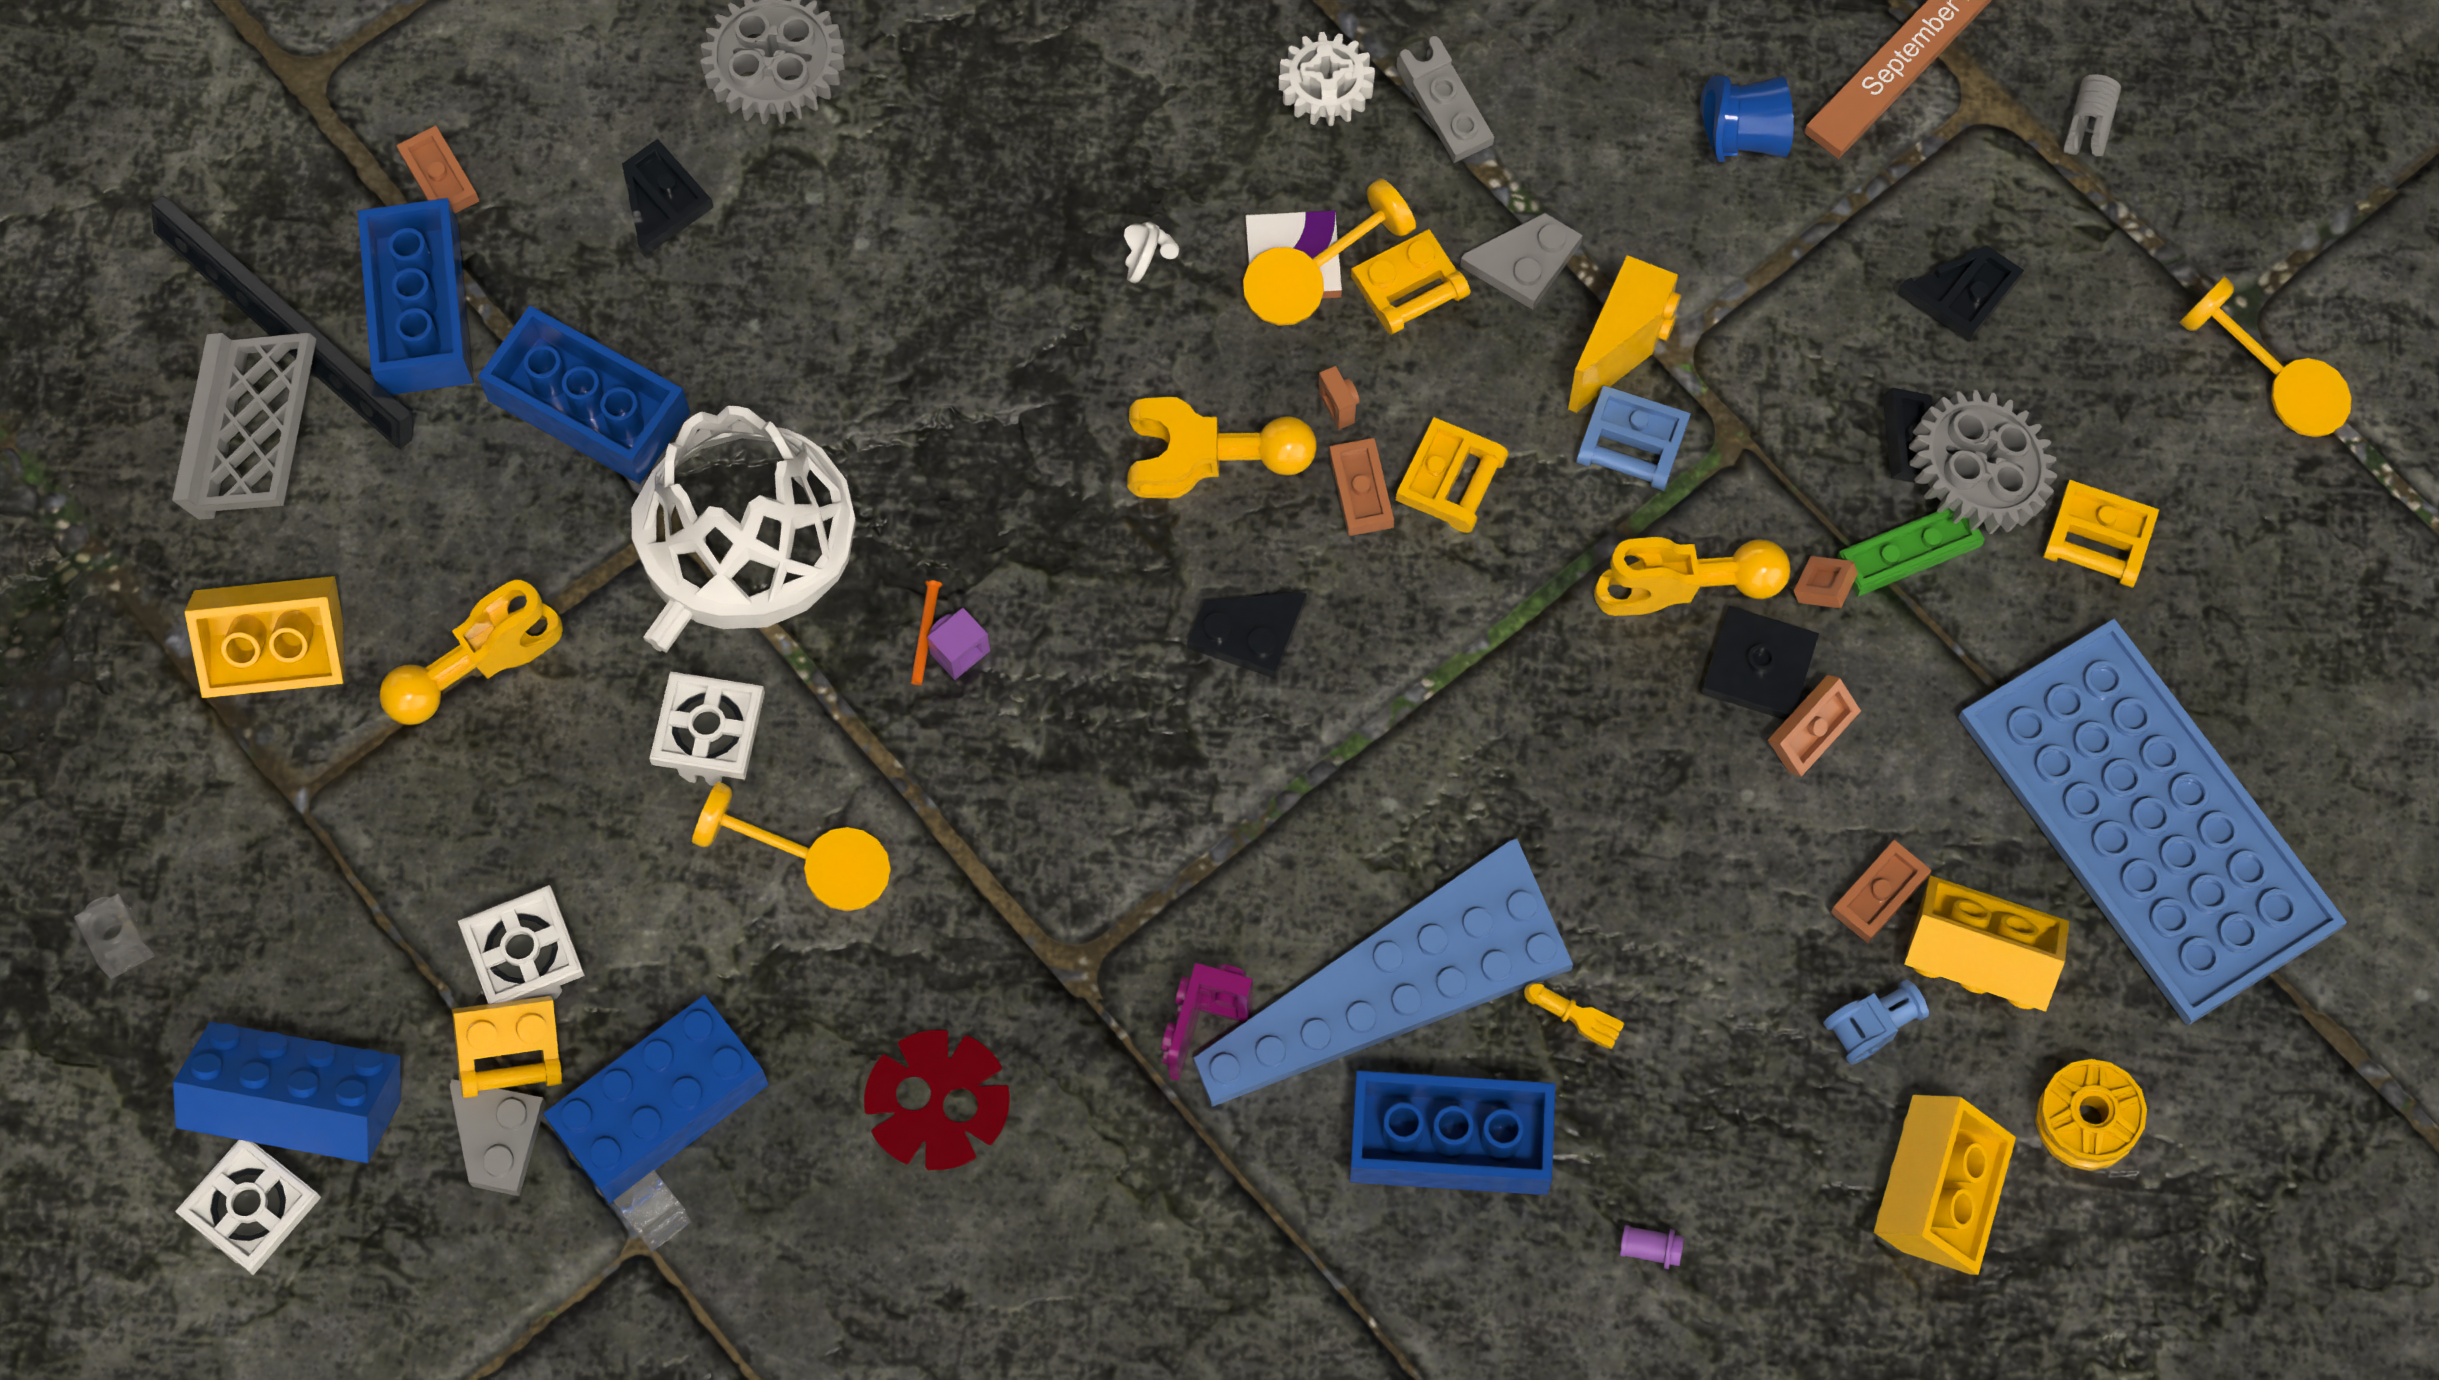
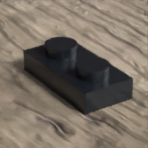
[1882,388,1932,485]

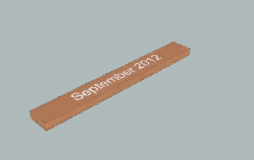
[1804,0,1992,159]

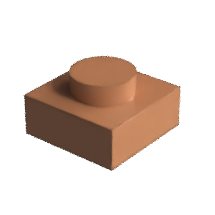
[1318,366,1360,430]
[1794,556,1858,608]

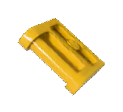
[1351,229,1470,335]
[1396,417,1509,533]
[2043,480,2159,588]
[452,996,562,1098]

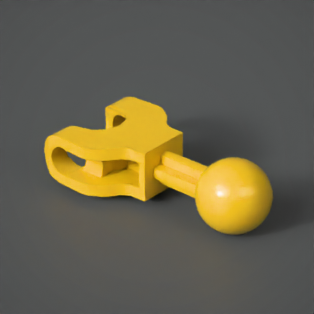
[1127,397,1317,499]
[1594,537,1790,616]
[379,580,563,725]

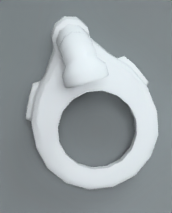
[1124,222,1179,283]

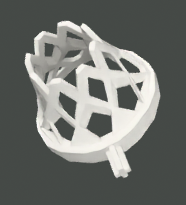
[631,406,856,653]

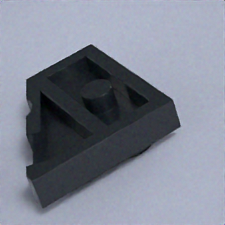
[622,139,714,256]
[1898,245,2024,342]
[1187,592,1307,679]

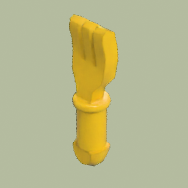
[1524,982,1624,1049]

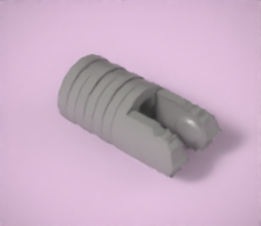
[2064,74,2121,156]

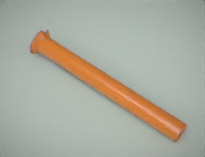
[911,580,943,686]

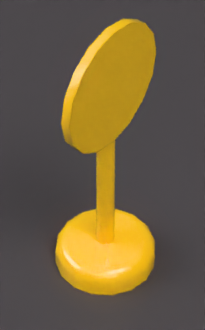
[1243,178,1416,326]
[2179,276,2352,437]
[692,781,891,911]

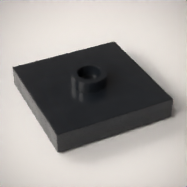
[1701,606,1819,720]

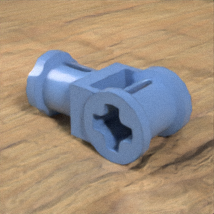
[1823,979,1929,1065]

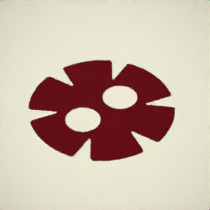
[864,1030,1010,1170]

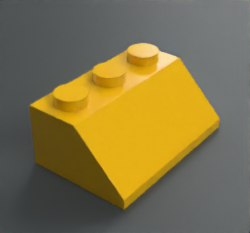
[184,576,344,698]
[1904,875,2069,1012]
[1873,1095,2016,1275]

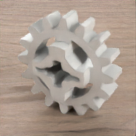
[1278,32,1375,126]

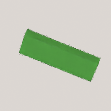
[1837,508,1985,597]

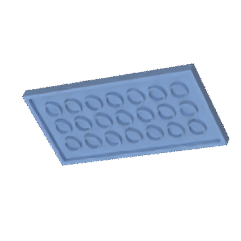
[1958,618,2347,1026]

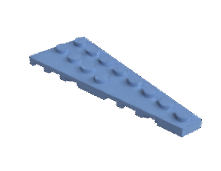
[1194,839,1573,1107]

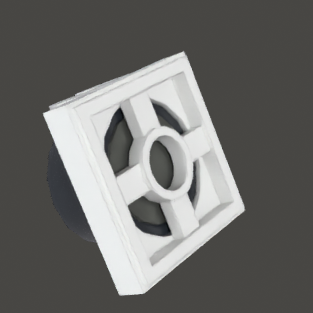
[649,672,765,786]
[458,885,585,1004]
[175,1140,321,1275]

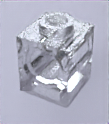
[74,894,155,979]
[613,1170,691,1253]

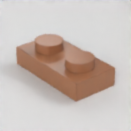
[396,126,479,214]
[1329,438,1394,536]
[1768,675,1861,777]
[1831,840,1932,944]

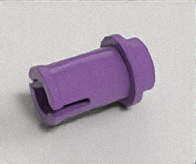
[1620,1225,1684,1269]

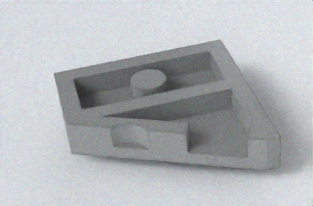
[450,1079,546,1196]

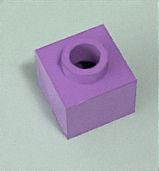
[927,608,990,680]

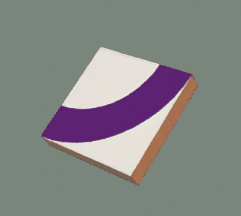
[1246,210,1342,299]

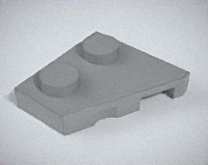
[1460,213,1583,310]

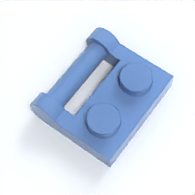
[1576,385,1691,491]

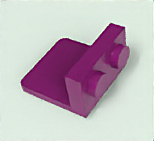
[1161,963,1253,1081]

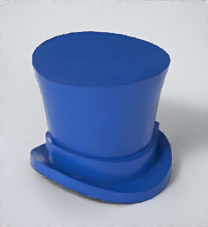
[1700,75,1794,163]

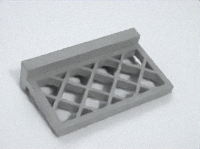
[172,333,316,520]

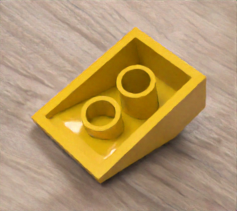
[1568,255,1681,413]

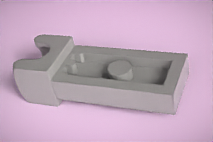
[1396,36,1495,163]

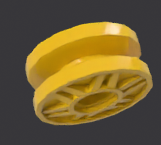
[2035,1059,2147,1171]

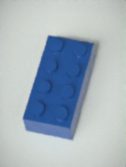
[358,198,473,395]
[478,305,690,484]
[543,995,769,1204]
[173,1022,401,1163]
[1350,1071,1555,1195]

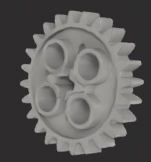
[700,0,845,124]
[1909,390,2057,534]

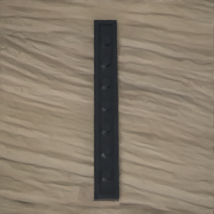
[151,195,412,449]

